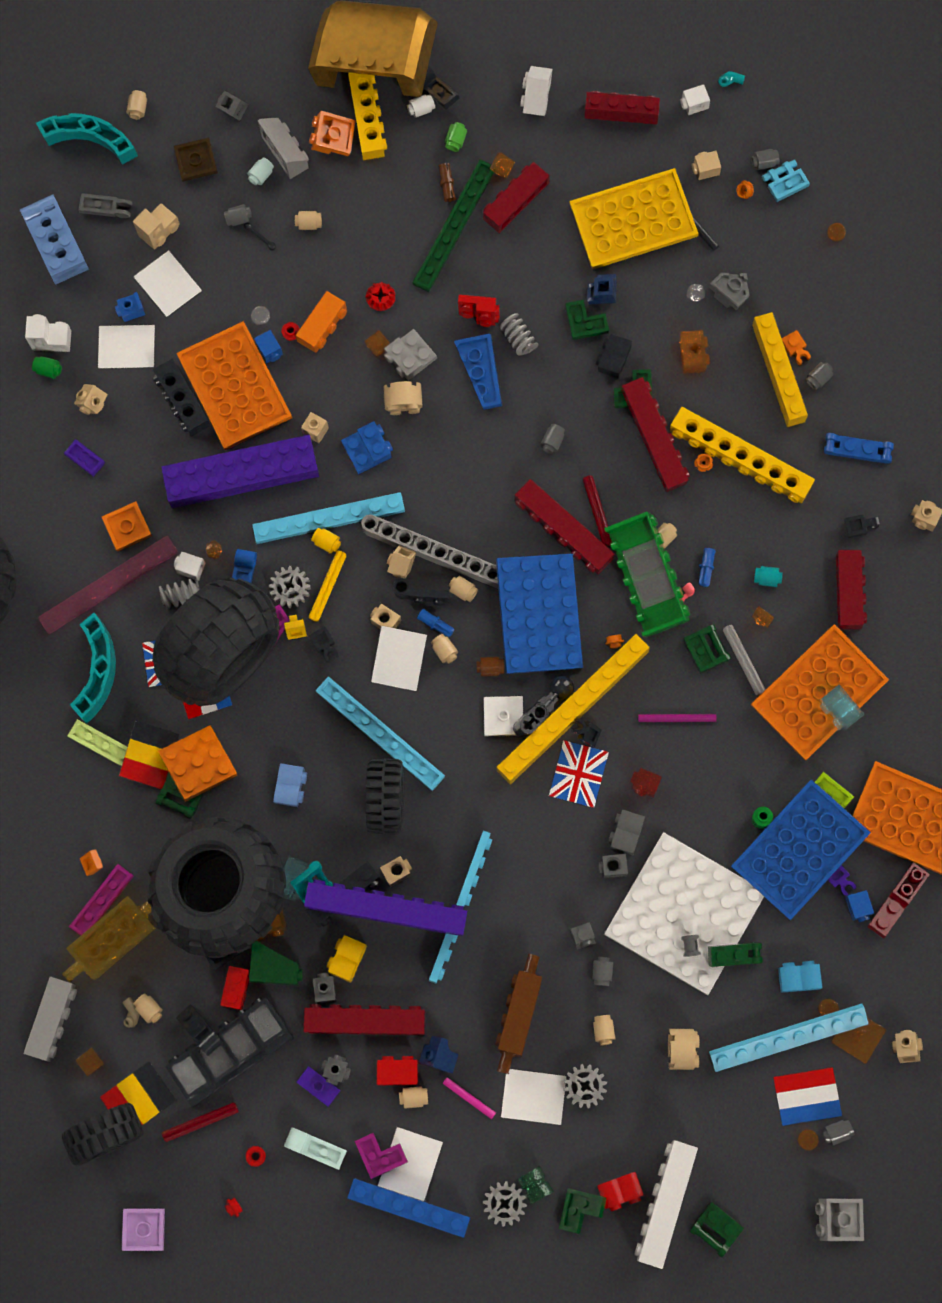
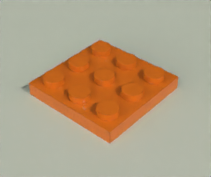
[158,725,237,802]

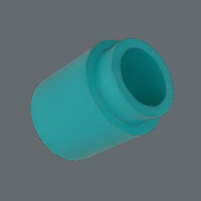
[754,566,783,587]

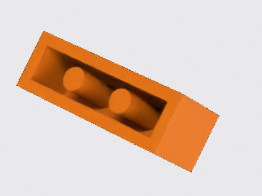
[296,291,347,353]

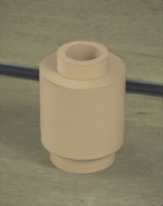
[126,90,147,120]
[295,211,322,230]
[654,523,677,550]
[448,575,478,602]
[431,634,458,664]
[133,993,163,1023]
[593,1015,615,1045]
[399,1087,428,1108]

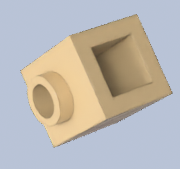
[692,151,721,180]
[387,545,416,578]

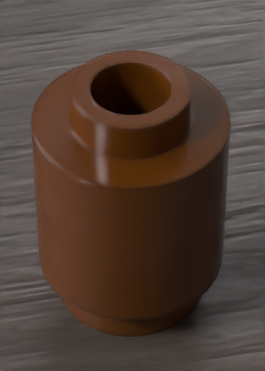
[477,657,504,677]

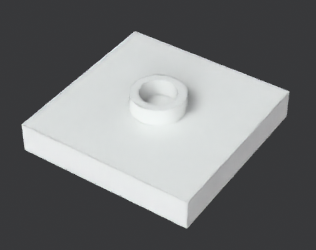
[484,696,523,736]

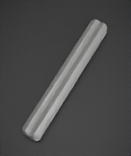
[723,625,765,696]

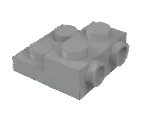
[384,329,437,381]
[815,1199,864,1241]

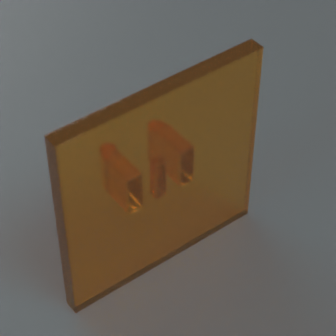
[831,1018,886,1064]

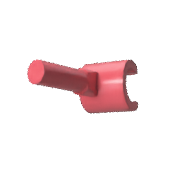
[682,583,695,602]

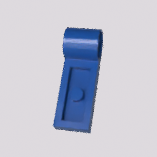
[232,549,257,583]

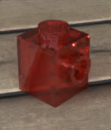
[630,768,662,798]

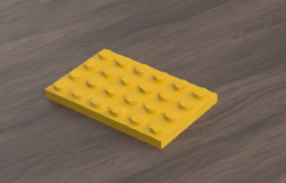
[570,168,698,270]

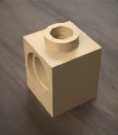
[301,412,329,443]
[370,604,401,629]
[380,856,412,887]

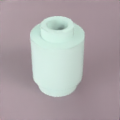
[247,157,274,185]

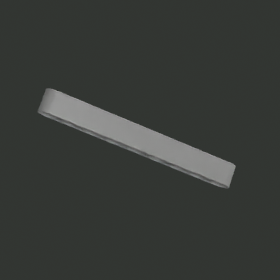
[361,515,498,589]

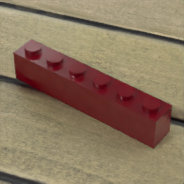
[621,377,690,492]
[515,479,614,575]
[304,1004,425,1035]

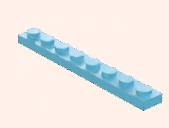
[252,492,405,544]
[316,676,445,791]
[429,831,493,984]
[709,1004,868,1072]

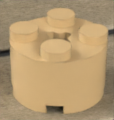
[383,381,423,415]
[668,1029,699,1070]

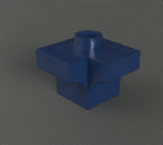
[587,274,617,304]
[418,1036,458,1074]

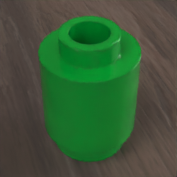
[32,356,62,379]
[752,807,773,829]

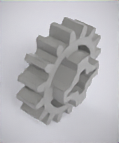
[269,566,311,608]
[564,1064,607,1108]
[483,1181,527,1227]

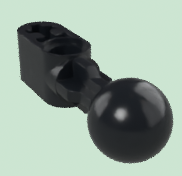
[513,676,574,737]

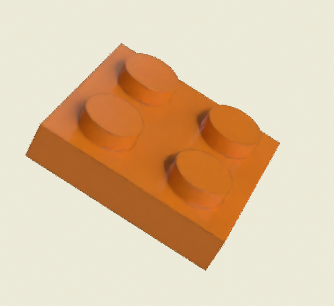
[102,501,152,552]

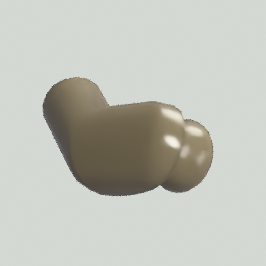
[123,997,140,1028]

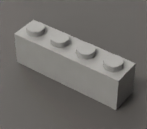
[23,977,77,1062]

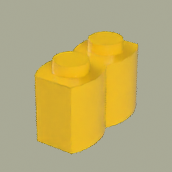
[327,935,367,983]

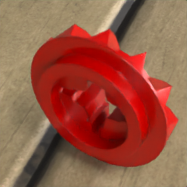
[366,281,396,311]

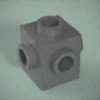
[321,1055,351,1085]

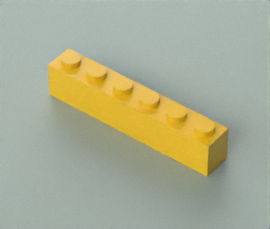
[752,312,808,427]

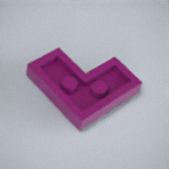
[355,1133,408,1179]

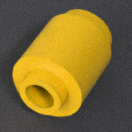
[311,528,341,553]

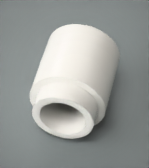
[407,94,435,118]

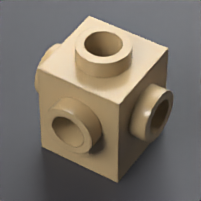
[74,384,108,415]
[911,500,942,532]
[892,1030,923,1063]

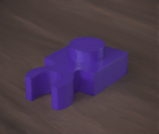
[828,865,856,896]

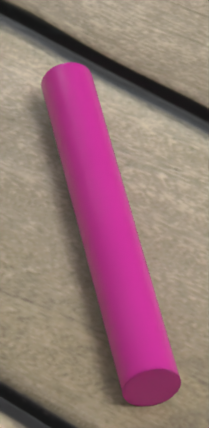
[443,1077,496,1120]

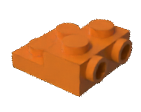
[309,111,355,156]

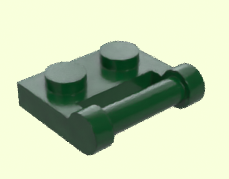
[683,624,732,673]
[155,773,204,819]
[689,1202,744,1257]

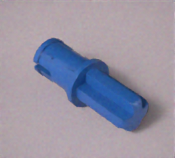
[698,548,716,587]
[417,609,454,638]

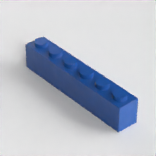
[348,1179,471,1238]

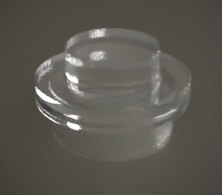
[687,284,705,301]
[251,307,270,325]

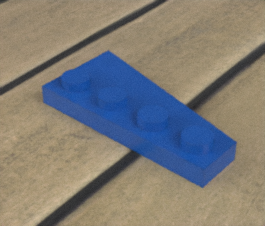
[454,334,502,410]

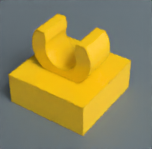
[284,615,307,640]

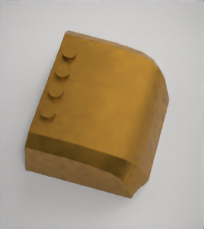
[308,1,438,97]

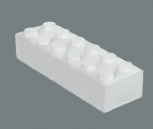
[634,1140,698,1269]

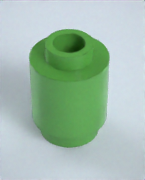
[445,122,467,152]

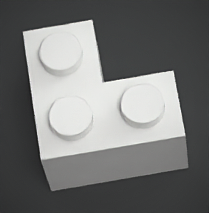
[521,66,552,116]
[25,314,71,352]

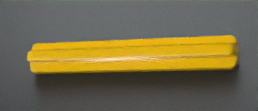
[309,551,346,622]

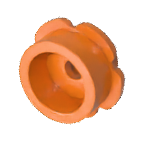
[737,181,754,199]
[694,454,713,472]
[605,635,624,649]

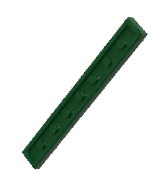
[413,159,496,292]

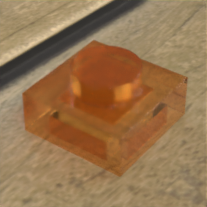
[490,152,515,179]
[365,330,390,357]
[752,606,774,628]
[76,1048,104,1076]

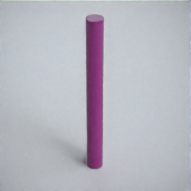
[638,714,716,722]

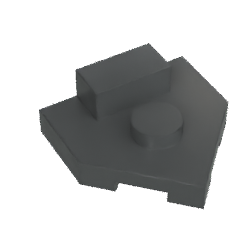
[708,273,750,310]

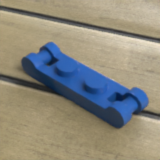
[824,433,894,463]

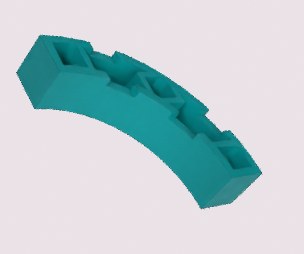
[36,113,138,165]
[70,612,116,723]

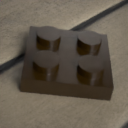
[174,137,218,182]

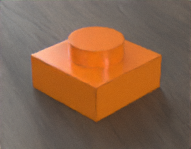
[79,849,103,876]

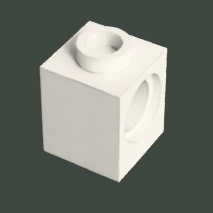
[680,84,710,115]
[174,552,205,581]

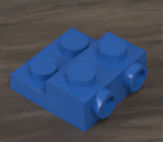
[341,421,393,474]

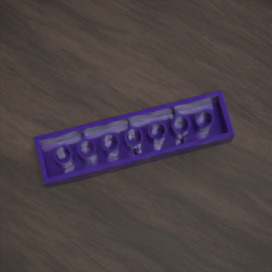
[161,435,319,508]
[304,879,467,936]

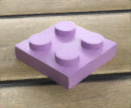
[122,1209,165,1251]

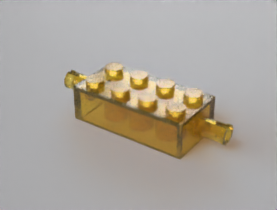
[62,896,156,983]

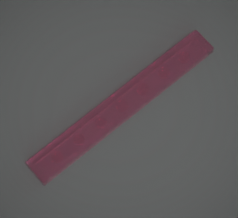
[38,536,178,634]

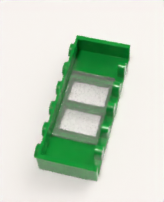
[604,511,690,637]

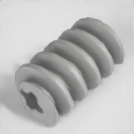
[500,313,538,355]
[159,578,200,609]

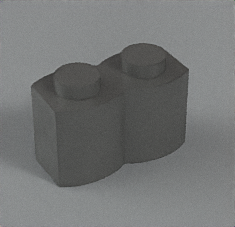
[608,809,645,856]

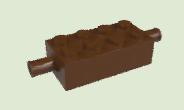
[495,954,542,1074]

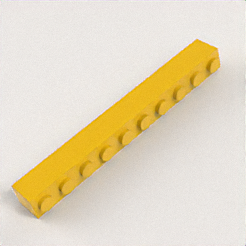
[497,634,650,785]

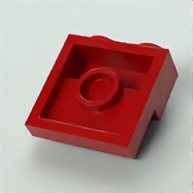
[458,295,500,327]

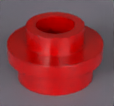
[281,322,300,341]
[245,1146,266,1167]
[224,1198,242,1218]

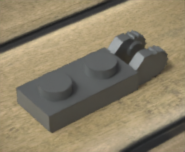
[78,193,132,218]

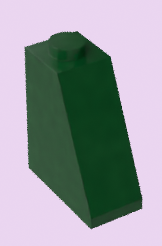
[249,941,303,986]

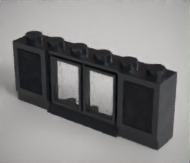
[165,997,294,1108]

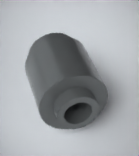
[751,149,780,170]
[224,204,252,227]
[806,362,834,390]
[540,424,565,454]
[592,957,613,986]
[822,1120,855,1146]

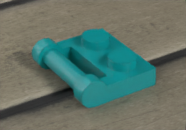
[290,861,333,904]

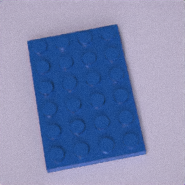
[496,554,583,674]
[731,780,871,920]

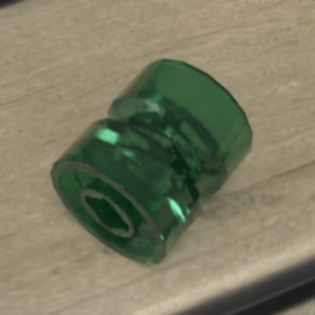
[517,1166,554,1204]

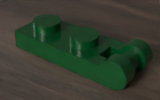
[708,942,763,967]

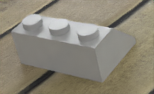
[258,118,309,179]

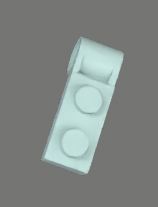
[284,1127,347,1170]

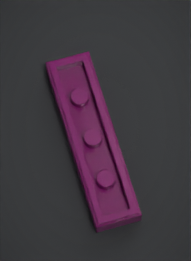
[69,864,134,939]

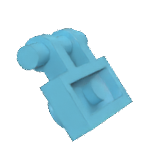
[762,160,810,202]

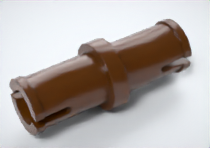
[438,163,456,202]

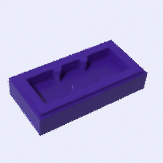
[64,439,105,477]
[297,1066,341,1107]

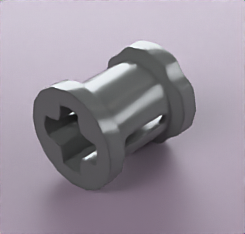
[681,935,701,957]

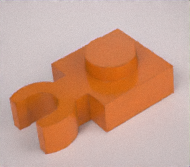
[781,330,811,365]

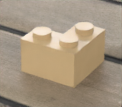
[133,203,180,250]

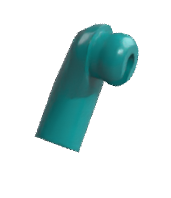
[718,71,745,87]

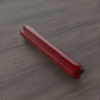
[583,475,612,547]
[162,1103,239,1142]

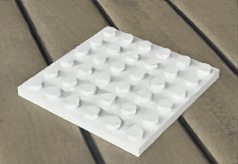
[604,832,764,995]

